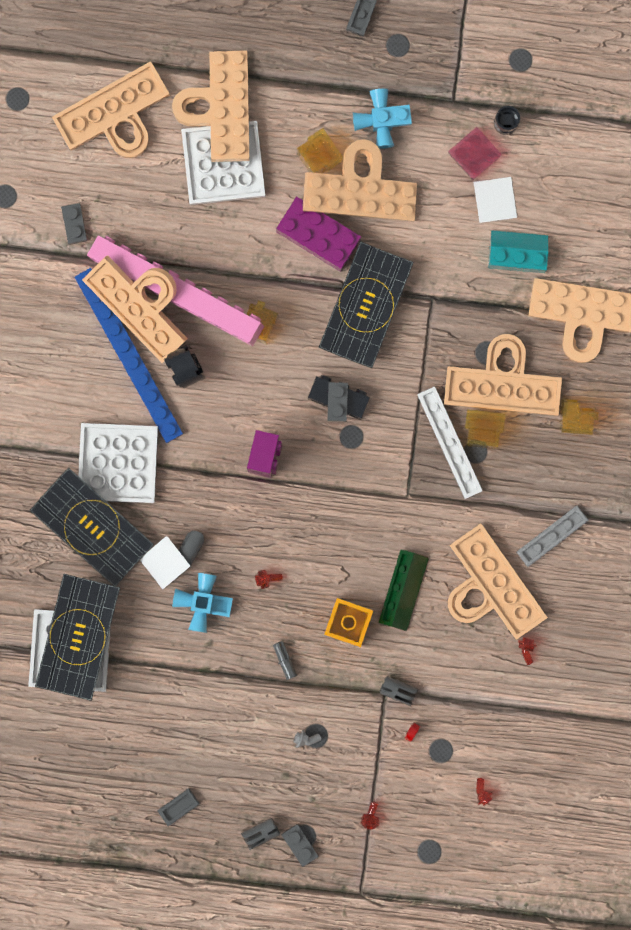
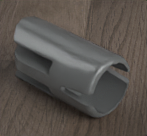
[178,530,205,566]
[380,676,418,706]
[241,818,280,850]

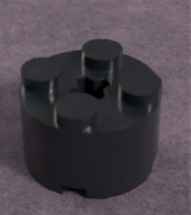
[164,344,205,389]

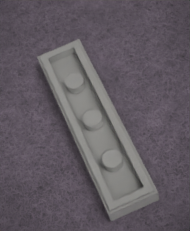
[516,505,589,567]

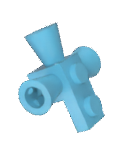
[353,89,412,149]
[172,573,233,633]

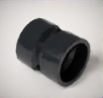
[494,106,520,135]

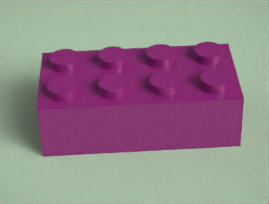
[276,196,361,272]
[247,430,282,478]

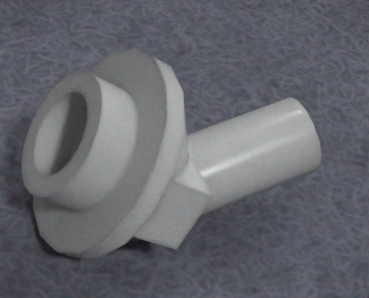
[293,730,321,748]

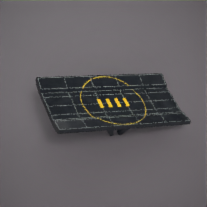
[318,241,414,369]
[29,467,154,586]
[35,574,120,701]

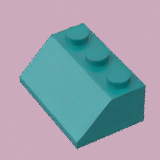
[488,230,548,274]

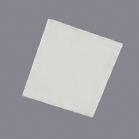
[474,177,517,223]
[140,536,190,589]

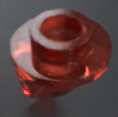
[255,570,283,589]
[518,637,537,665]
[476,778,493,806]
[360,801,380,830]

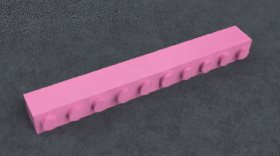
[87,236,264,346]

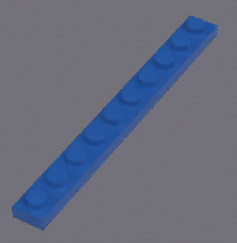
[74,268,183,443]

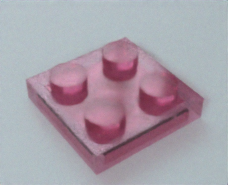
[448,127,502,181]

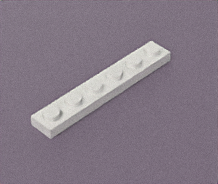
[417,387,482,499]

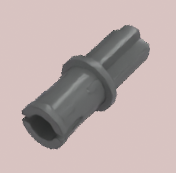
[273,641,298,680]

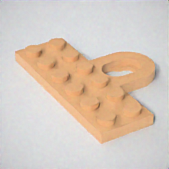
[172,51,250,162]
[52,61,170,158]
[303,139,417,222]
[83,255,188,363]
[528,278,631,363]
[444,334,562,416]
[448,523,548,640]

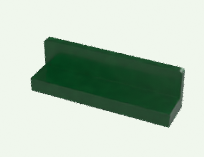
[378,549,429,631]

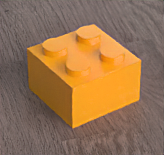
[324,598,373,647]

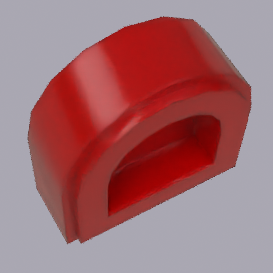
[404,722,420,742]

